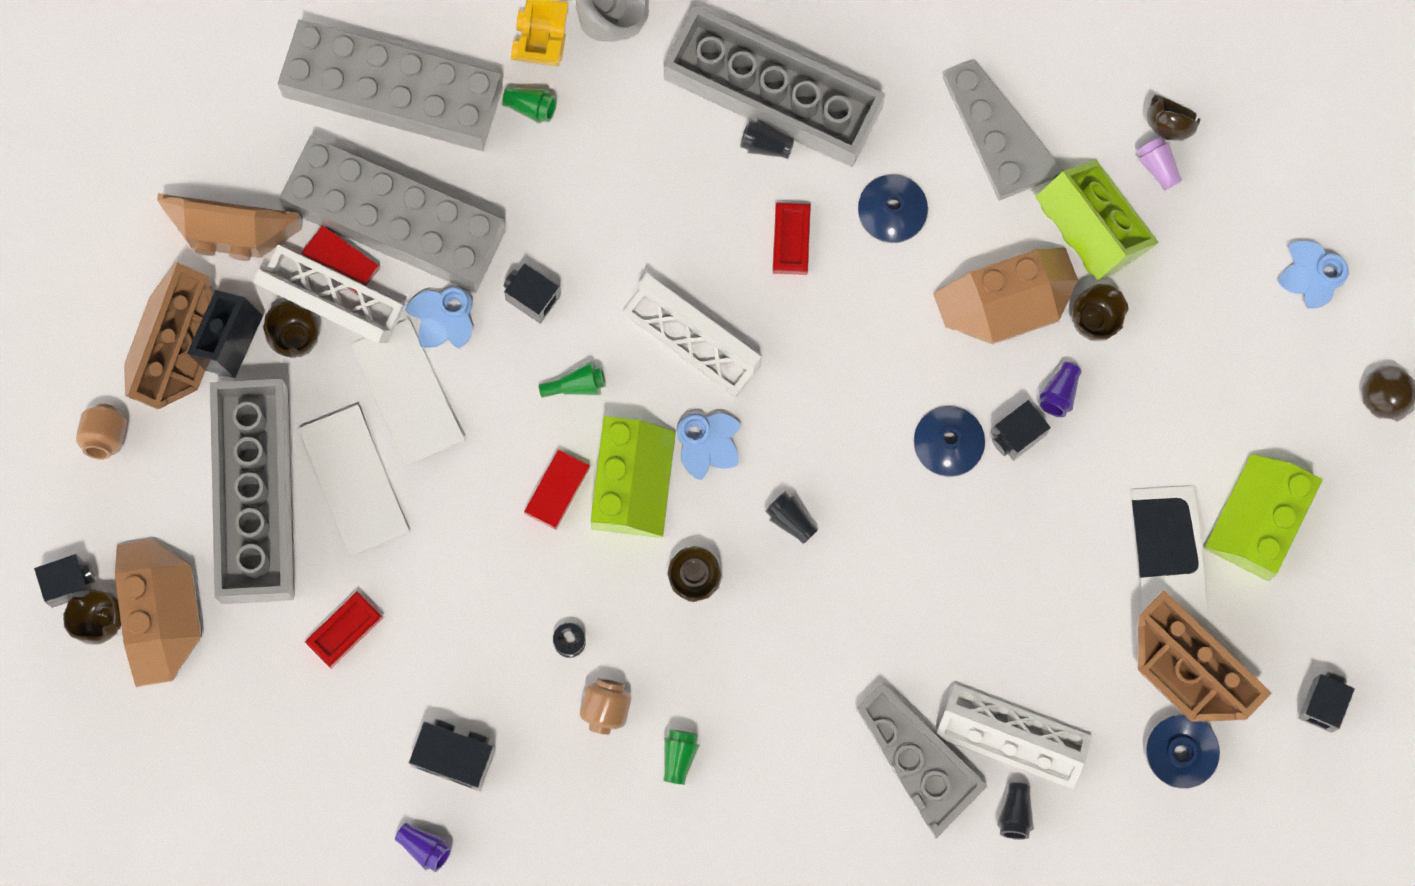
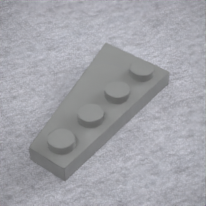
[943,61,1064,201]
[856,682,987,839]

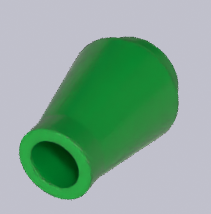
[502,86,557,123]
[663,729,700,785]

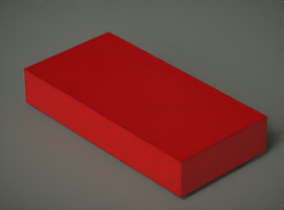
[772,202,811,275]
[301,225,380,296]
[524,449,590,530]
[305,591,383,669]

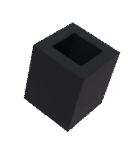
[503,263,561,324]
[991,400,1051,461]
[34,554,95,608]
[1298,672,1355,733]

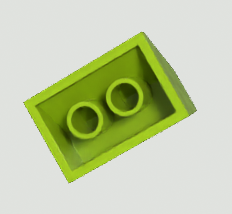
[1035,159,1159,281]
[590,416,676,538]
[1204,454,1323,582]

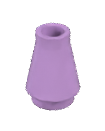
[1137,136,1182,191]

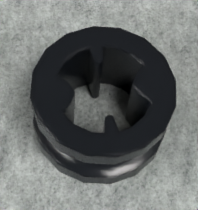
[553,623,586,658]

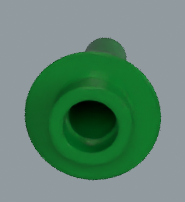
[538,361,606,398]

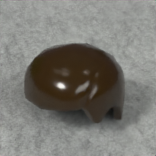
[1147,94,1201,141]
[1072,284,1129,341]
[263,301,319,358]
[1361,366,1415,421]
[667,546,723,602]
[63,589,121,645]

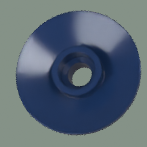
[858,175,928,243]
[914,406,985,477]
[1146,715,1220,789]

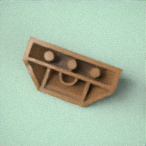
[157,193,303,261]
[933,248,1078,345]
[124,263,213,410]
[115,539,202,687]
[1137,590,1272,722]

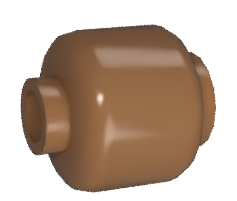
[76,404,127,460]
[579,678,631,735]

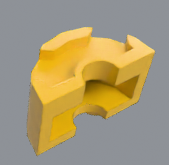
[511,0,568,67]

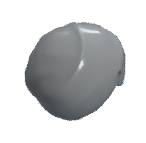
[576,0,649,42]

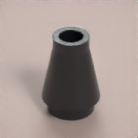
[740,120,794,159]
[765,491,818,544]
[997,782,1034,840]

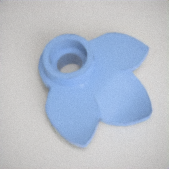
[1278,241,1349,309]
[405,287,473,349]
[677,413,741,480]

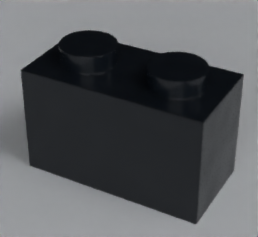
[187,290,263,378]
[409,719,496,791]

